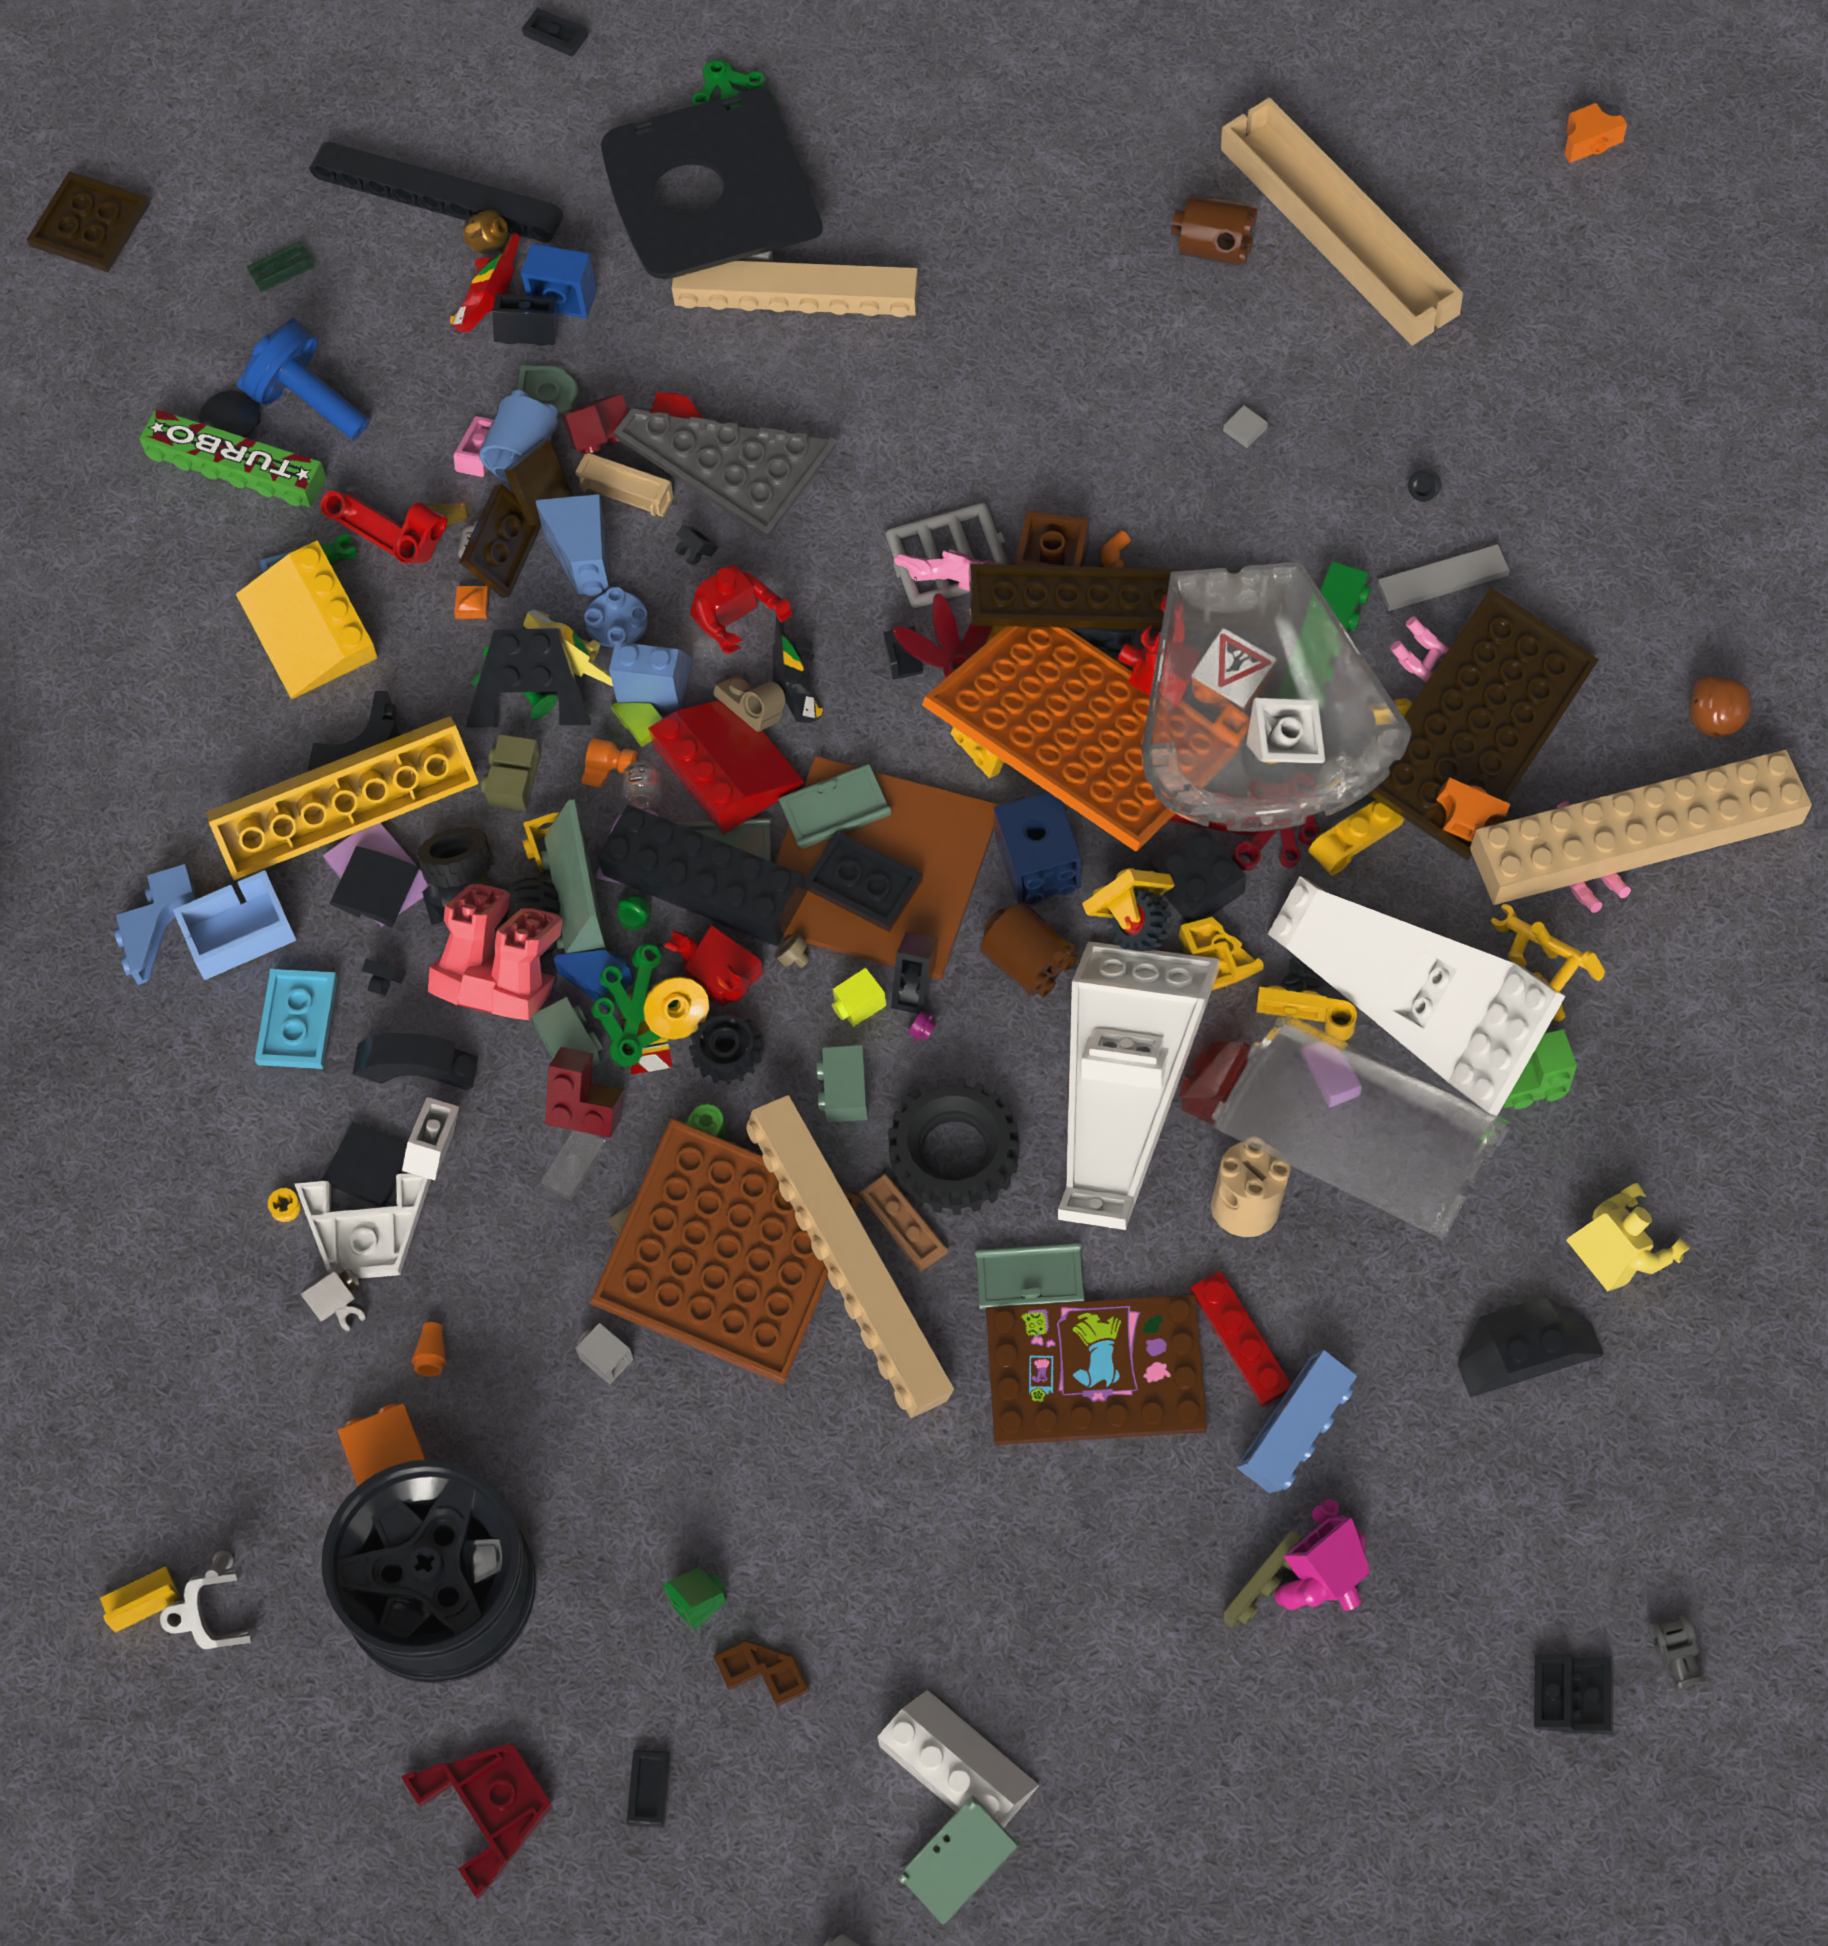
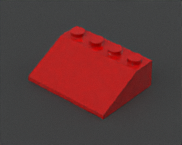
[648,700,805,835]

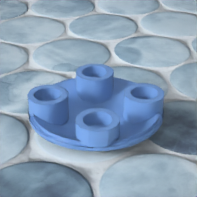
[584,587,648,648]

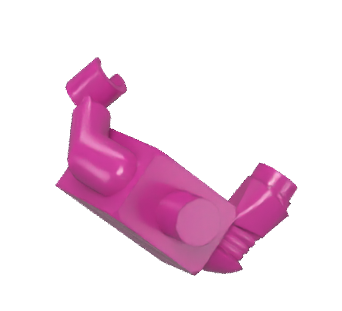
[1274,1499,1370,1611]

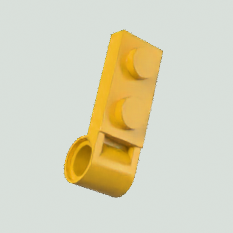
[1309,800,1405,876]
[1256,986,1357,1041]

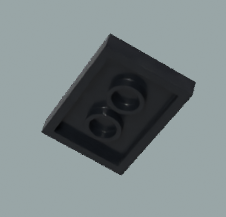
[804,831,923,932]

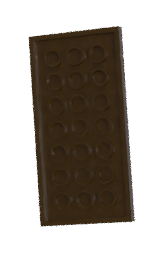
[1357,588,1599,860]

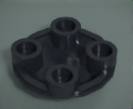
[199,390,261,437]

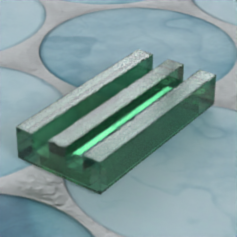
[246,241,315,293]

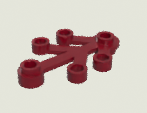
[1227,774,1320,871]

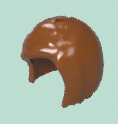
[1689,676,1752,738]

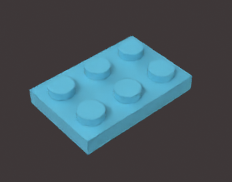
[255,969,338,1069]

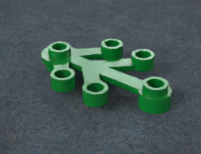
[692,60,776,111]
[592,943,678,1068]

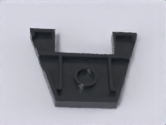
[466,628,591,727]

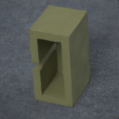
[481,734,541,811]

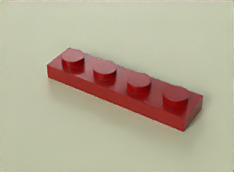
[1190,1271,1291,1407]

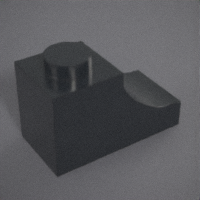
[891,932,938,1014]

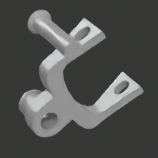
[160,1550,256,1649]

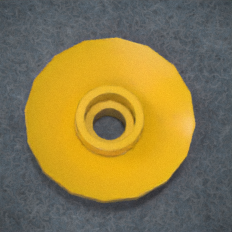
[643,976,709,1040]

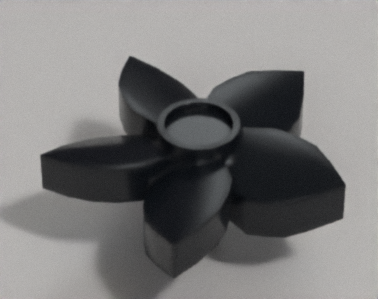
[1281,960,1322,992]

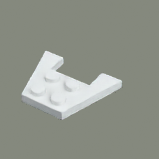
[295,1173,431,1279]

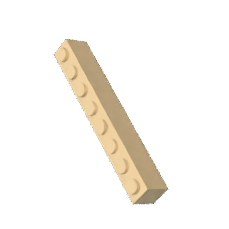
[672,261,919,317]

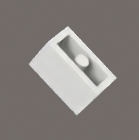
[402,1097,459,1180]

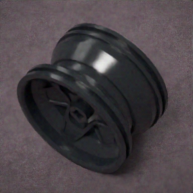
[322,1460,536,1683]

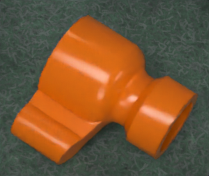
[582,737,637,788]

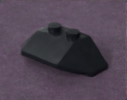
[1457,1297,1604,1397]

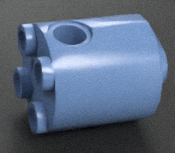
[479,390,558,482]

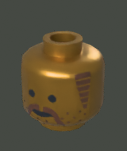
[463,210,508,254]

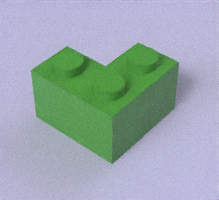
[1503,1029,1577,1109]

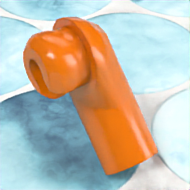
[1100,530,1131,568]

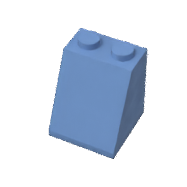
[536,494,610,596]
[609,642,693,714]

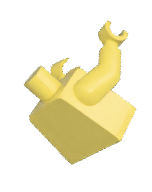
[1566,1183,1690,1291]

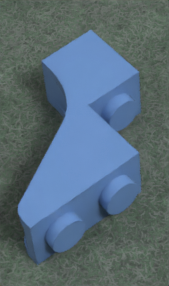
[114,864,198,985]

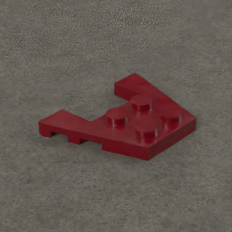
[401,1743,553,1899]

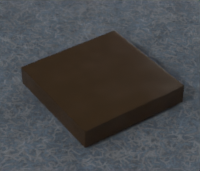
[504,439,573,525]

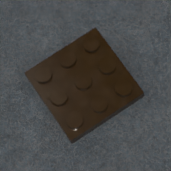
[27,171,150,272]

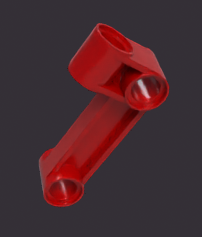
[320,491,447,564]

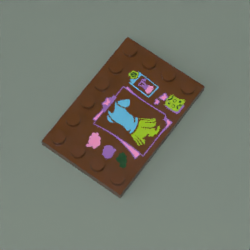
[986,1295,1207,1446]

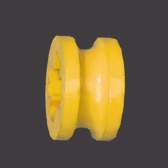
[268,1188,301,1222]

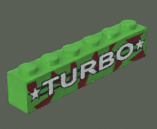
[139,409,327,508]

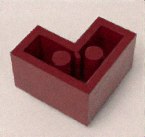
[561,393,628,454]
[545,1047,624,1138]

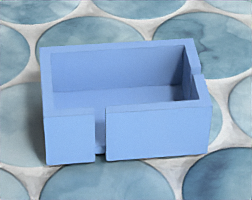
[173,870,297,980]

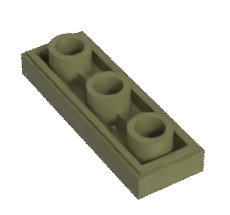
[1223,1530,1302,1629]

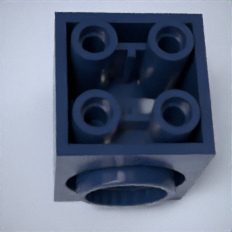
[994,792,1081,904]

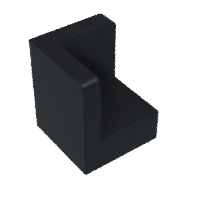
[884,626,923,680]

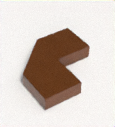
[713,1640,810,1707]

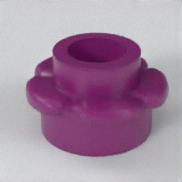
[907,1010,937,1042]

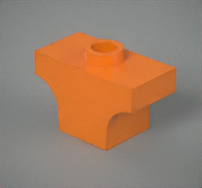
[1564,103,1627,163]
[1436,777,1510,842]

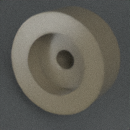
[774,933,810,968]

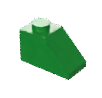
[663,1567,726,1630]

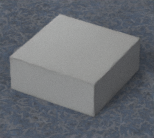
[1223,405,1268,448]

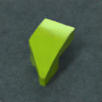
[611,703,663,747]

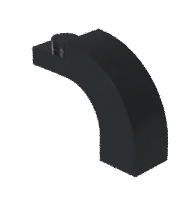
[307,690,400,772]
[352,1033,478,1090]

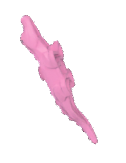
[894,549,1003,591]

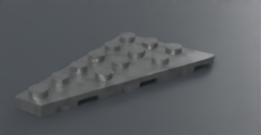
[614,408,837,539]

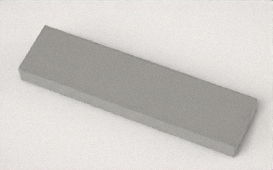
[1377,544,1509,611]

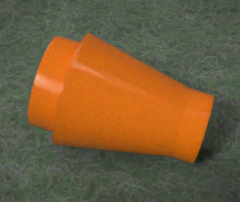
[411,1322,446,1377]

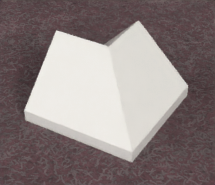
[1246,698,1325,763]

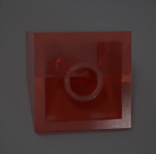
[1179,1042,1251,1127]

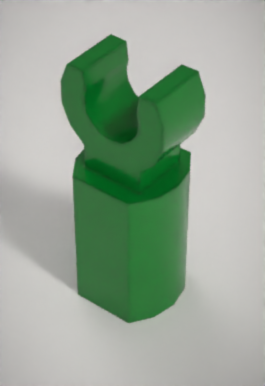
[320,534,357,565]

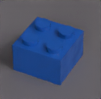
[521,244,597,319]

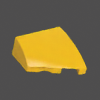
[1178,917,1264,990]

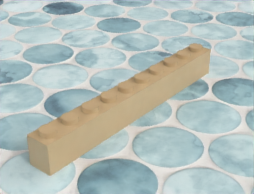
[747,1095,954,1418]

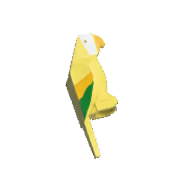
[523,610,613,686]

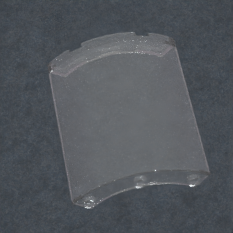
[1212,1015,1512,1241]

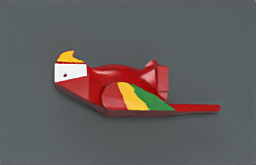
[449,233,520,332]

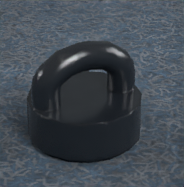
[1408,469,1442,502]

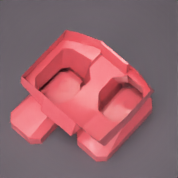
[428,884,563,1020]

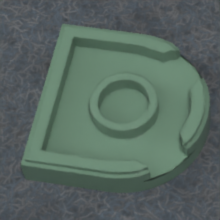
[517,365,579,421]

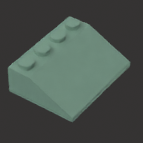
[541,799,607,954]

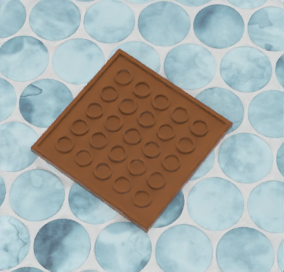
[775,756,1000,980]
[590,1118,861,1385]

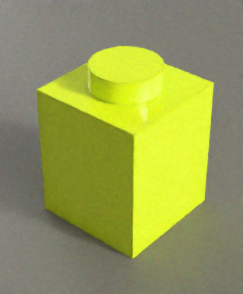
[832,968,886,1027]

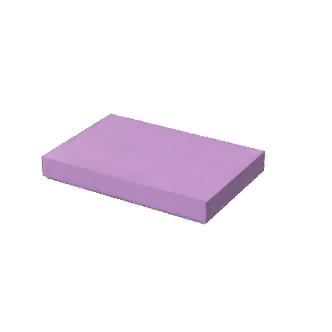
[323,823,431,927]

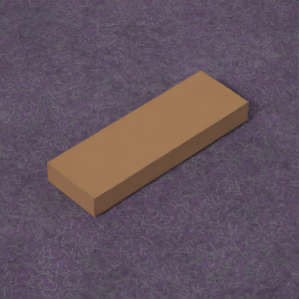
[858,1173,948,1273]

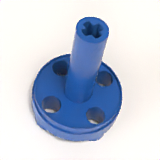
[237,318,370,441]

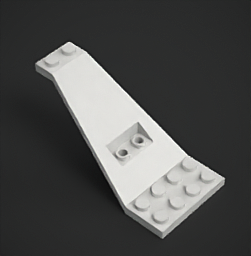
[1268,876,1566,1116]
[1058,941,1219,1230]

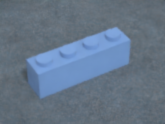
[1236,1350,1357,1493]

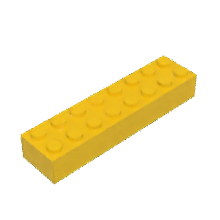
[206,716,479,881]

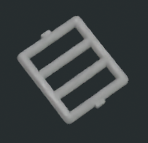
[886,503,1009,608]

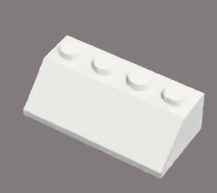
[878,1690,1039,1828]

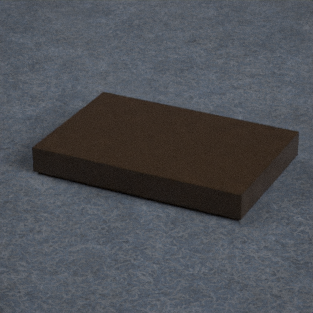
[459,484,542,598]

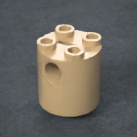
[1210,1137,1290,1237]

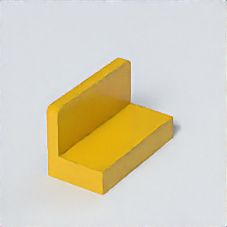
[100,1566,181,1633]

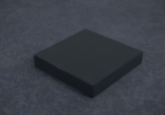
[322,1122,407,1207]

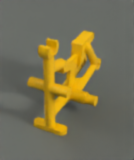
[1490,904,1605,1022]

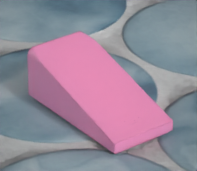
[454,416,494,477]

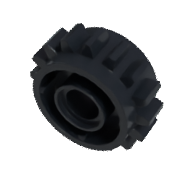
[689,1011,763,1085]

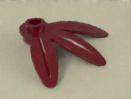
[893,593,994,678]

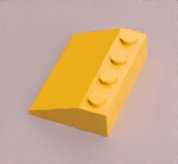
[236,540,377,700]

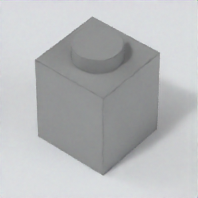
[575,1323,634,1385]

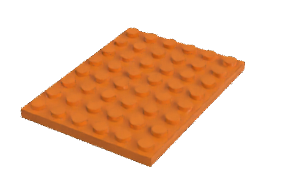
[922,626,1241,852]

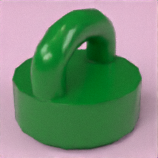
[617,896,650,931]

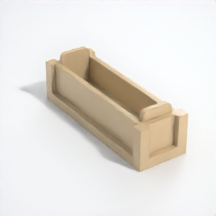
[575,453,674,517]

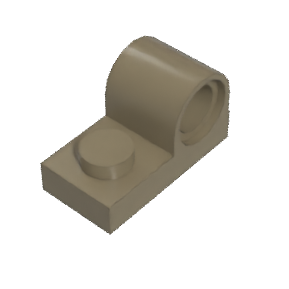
[713,675,785,732]

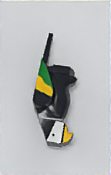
[773,615,823,723]

